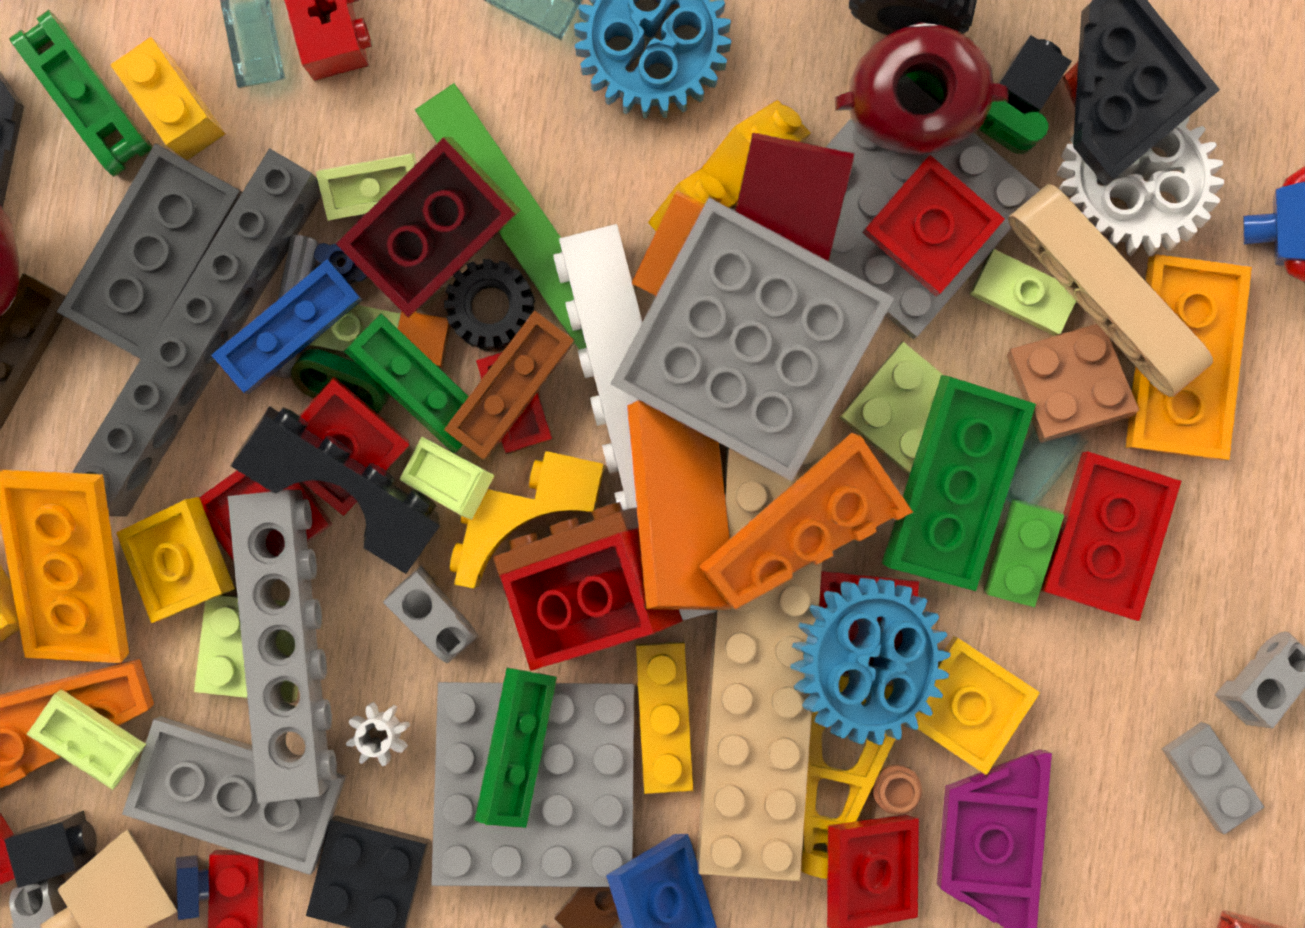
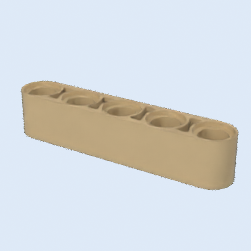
[1008,184,1213,397]

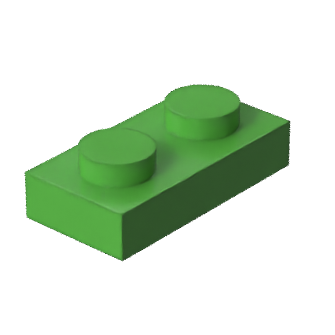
[984,499,1064,607]

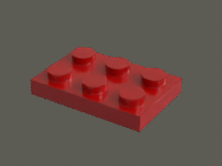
[1040,451,1182,621]

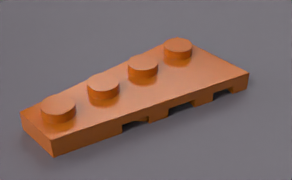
[0,659,154,789]

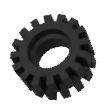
[444,259,535,351]

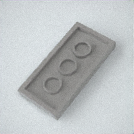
[122,716,346,875]

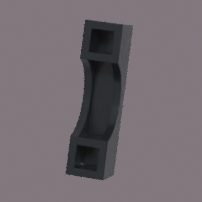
[231,406,440,574]

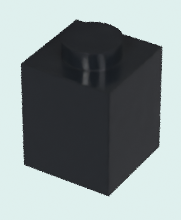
[997,35,1072,114]
[4,810,97,888]

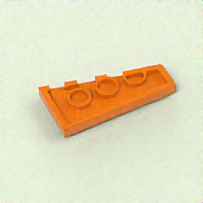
[699,433,912,609]

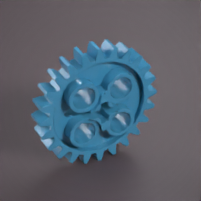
[574,0,731,118]
[791,578,950,745]

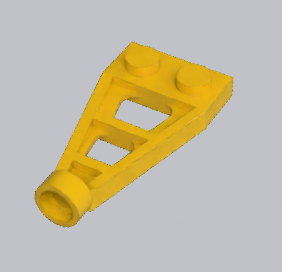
[801,675,895,879]

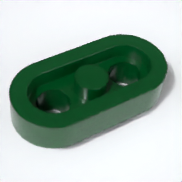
[291,349,390,414]

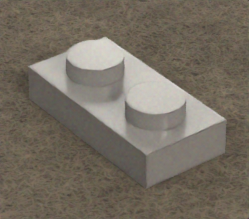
[1162,722,1264,835]

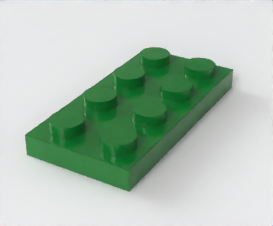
[881,375,1036,591]

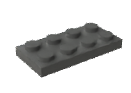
[57,143,242,359]

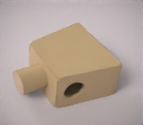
[40,829,177,928]

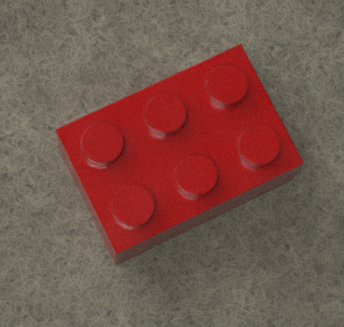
[500,527,683,671]

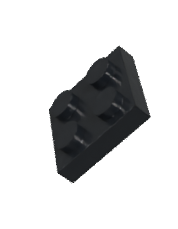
[306,815,429,928]

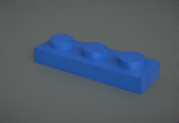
[211,259,363,395]

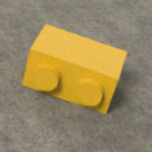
[110,37,226,161]

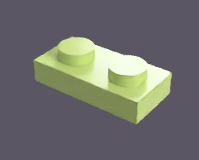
[316,153,417,221]

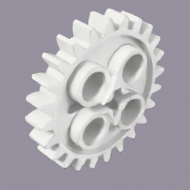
[1057,116,1224,256]

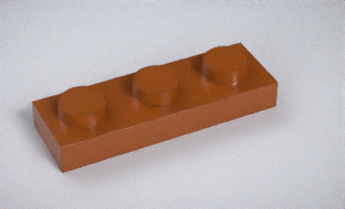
[444,310,575,460]
[493,502,639,575]

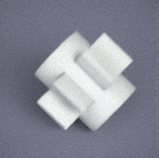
[346,702,410,766]

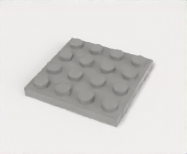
[826,75,1040,339]
[610,198,894,481]
[431,682,634,887]

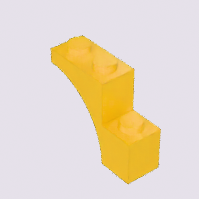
[647,99,811,231]
[450,451,605,589]

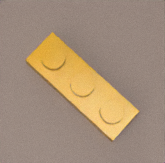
[636,641,693,794]

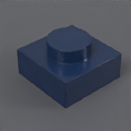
[176,855,209,920]

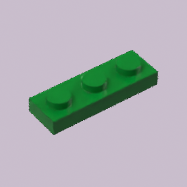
[344,313,469,453]
[475,667,557,828]

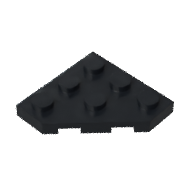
[1073,0,1220,186]

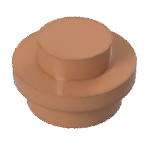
[872,764,922,815]

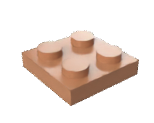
[1007,324,1139,443]

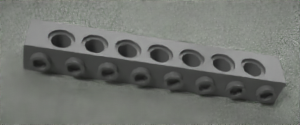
[72,148,321,517]

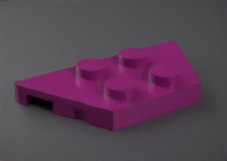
[937,749,1052,928]

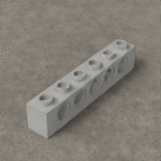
[228,490,337,803]

